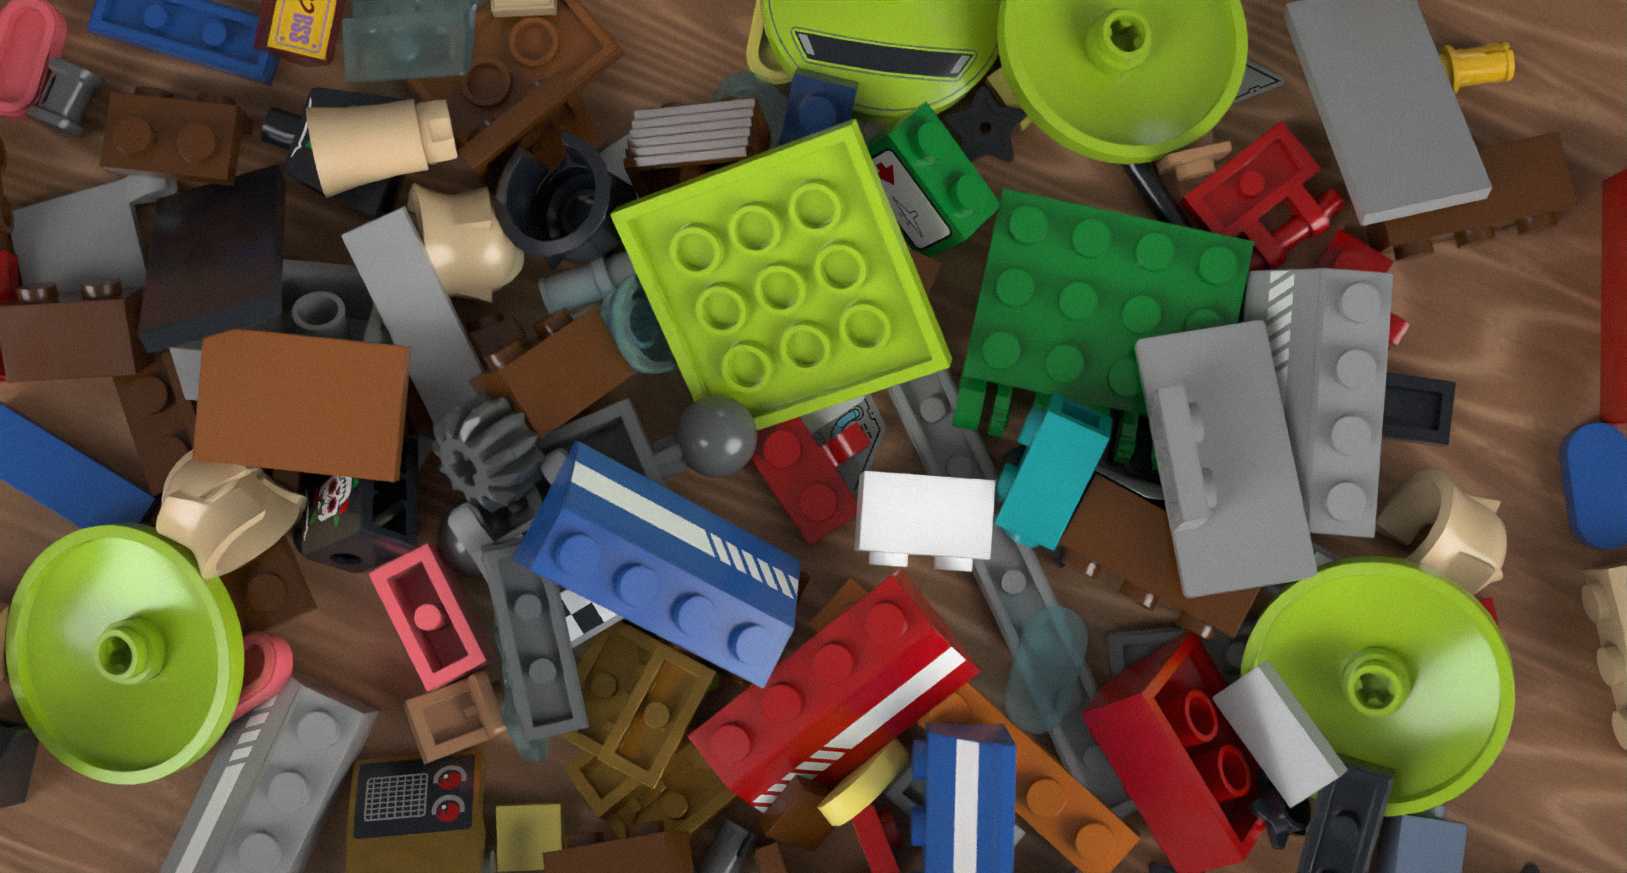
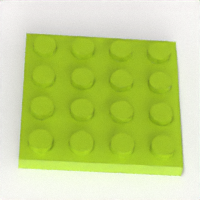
[610,118,952,430]

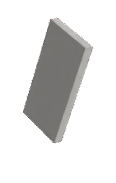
[1283,0,1492,226]

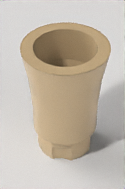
[306,99,458,198]

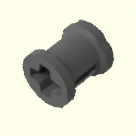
[26,57,106,139]

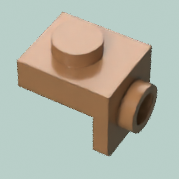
[402,670,511,765]

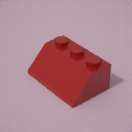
[1080,631,1266,873]

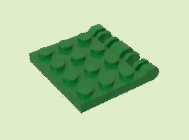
[951,188,1254,471]

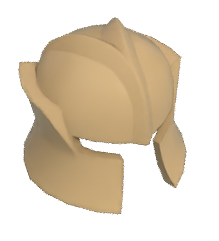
[406,183,524,305]
[156,449,308,579]
[1375,469,1507,595]

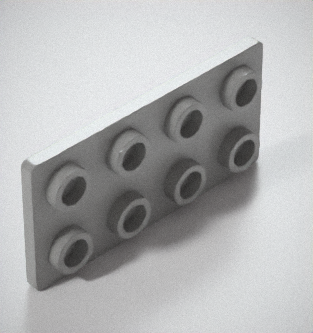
[1135,320,1317,598]

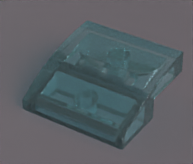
[342,0,477,84]

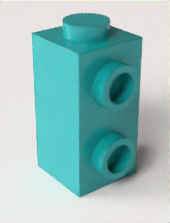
[994,392,1113,551]

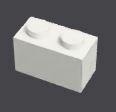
[854,471,995,572]

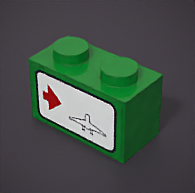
[866,102,1002,257]

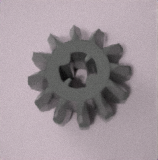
[431,393,546,512]

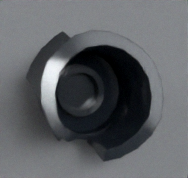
[495,132,637,270]

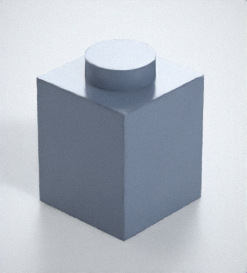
[1375,805,1468,873]

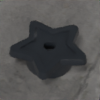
[944,86,1026,163]
[1249,767,1311,850]

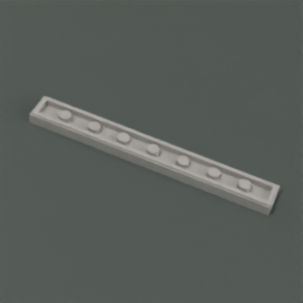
[886,368,1138,818]

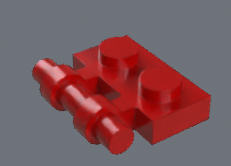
[1179,120,1345,271]

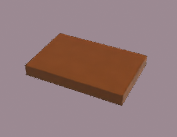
[398,0,624,148]
[192,328,412,482]

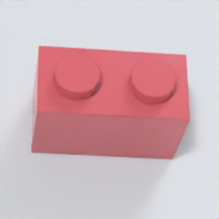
[368,543,499,691]

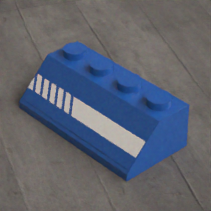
[512,440,801,689]
[910,722,1016,873]

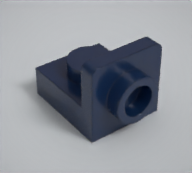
[776,67,859,147]

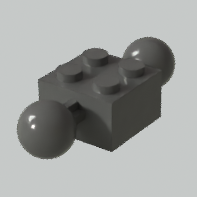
[437,395,757,578]

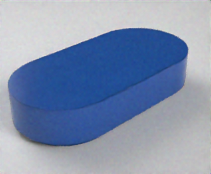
[1559,423,1627,550]

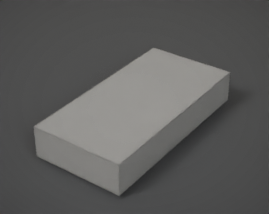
[1212,660,1348,808]

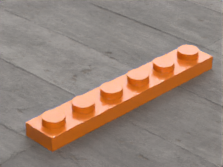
[808,575,1141,873]

